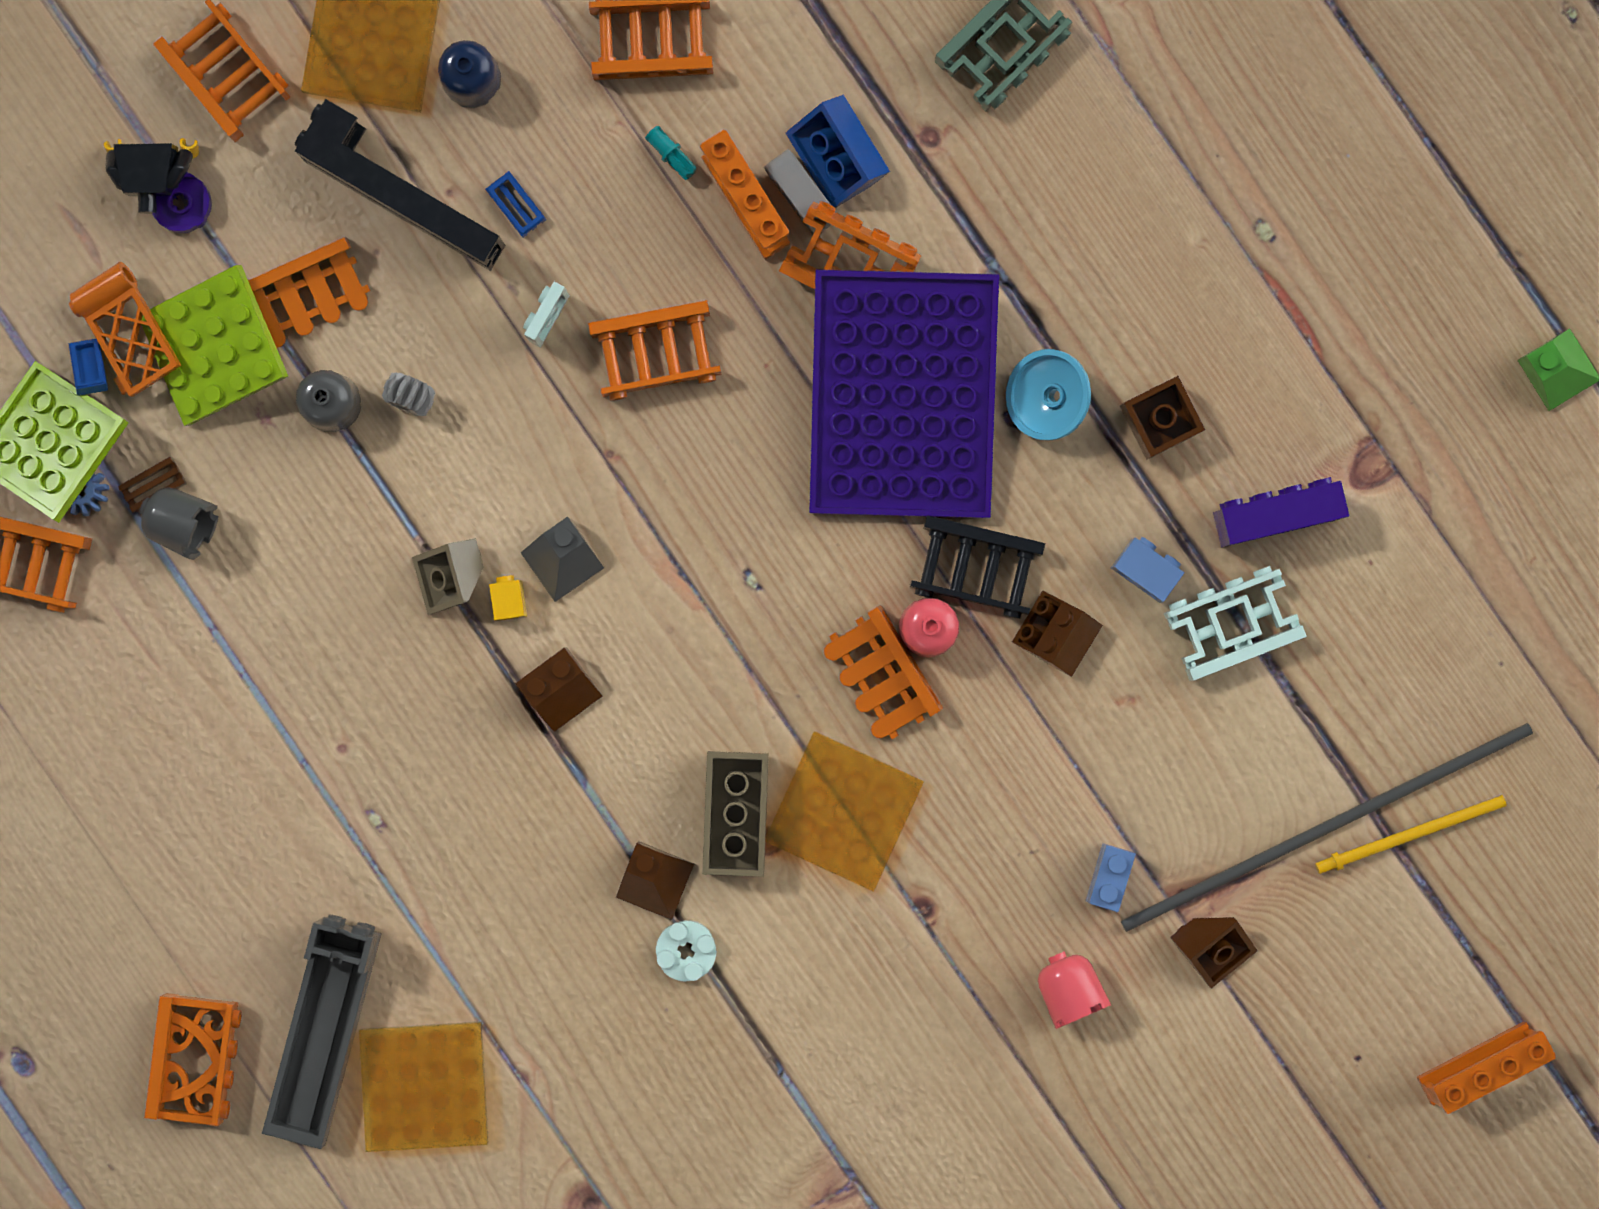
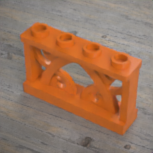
[144,993,242,1127]
[1417,1021,1556,1114]

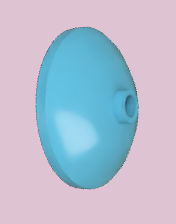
[1006,349,1091,440]

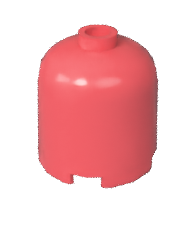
[899,598,959,657]
[1038,951,1111,1029]

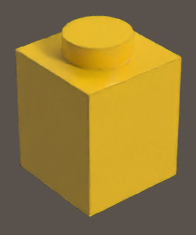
[489,575,527,621]

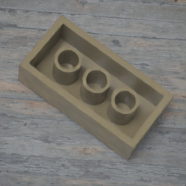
[702,751,769,877]

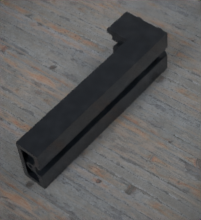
[295,99,506,271]

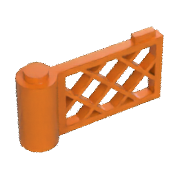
[69,262,182,397]

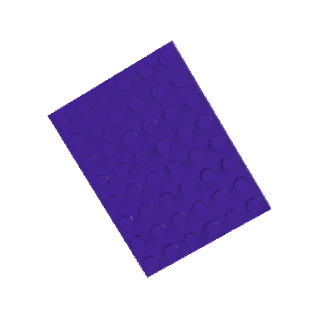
[809,269,999,518]

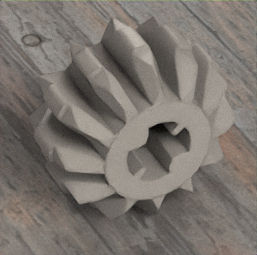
[382,373,435,416]

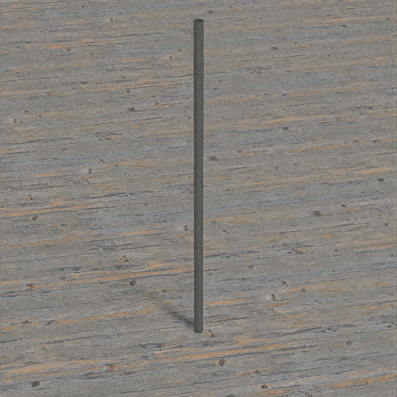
[1121,723,1533,932]

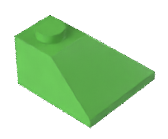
[1517,328,1599,411]

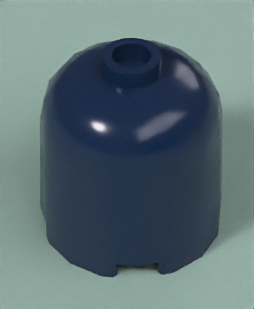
[438,40,501,108]

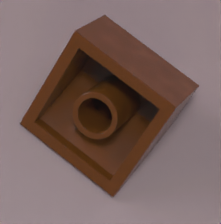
[515,647,603,732]

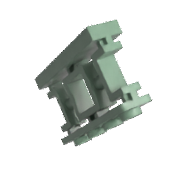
[935,0,1072,112]

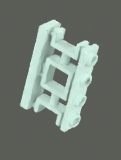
[1164,566,1307,681]

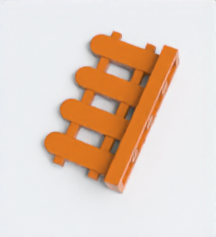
[248,237,371,348]
[824,605,943,739]

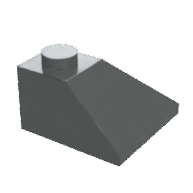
[521,517,604,602]

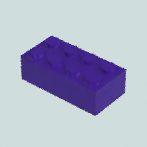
[1213,477,1350,548]

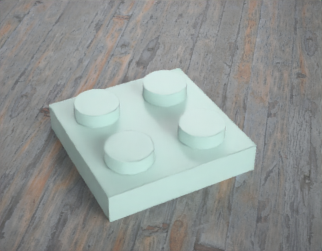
[523,281,570,348]

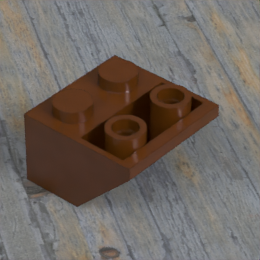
[1012,591,1103,677]

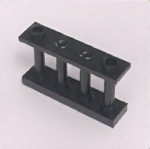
[910,515,1046,619]

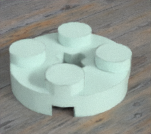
[656,920,717,982]

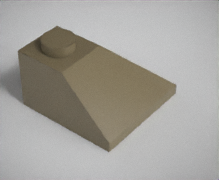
[412,538,484,615]

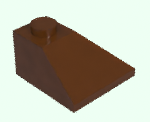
[616,841,695,920]
[1170,917,1258,989]

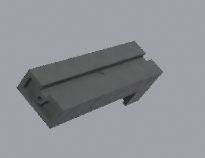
[262,914,382,1149]

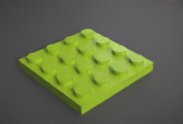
[141,265,289,426]
[0,361,129,523]

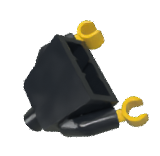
[103,138,199,214]

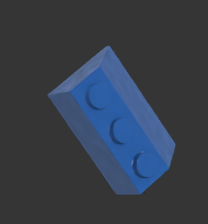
[786,94,890,208]

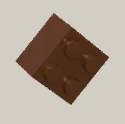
[1120,376,1205,460]

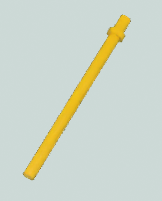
[1315,795,1507,874]

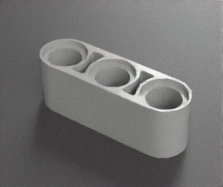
[764,149,836,235]

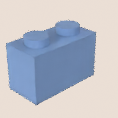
[1111,537,1185,603]
[1086,843,1136,912]

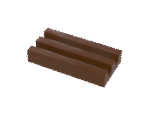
[118,457,187,513]

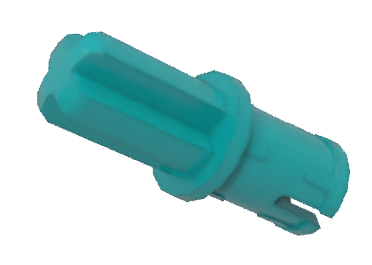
[645,126,697,180]

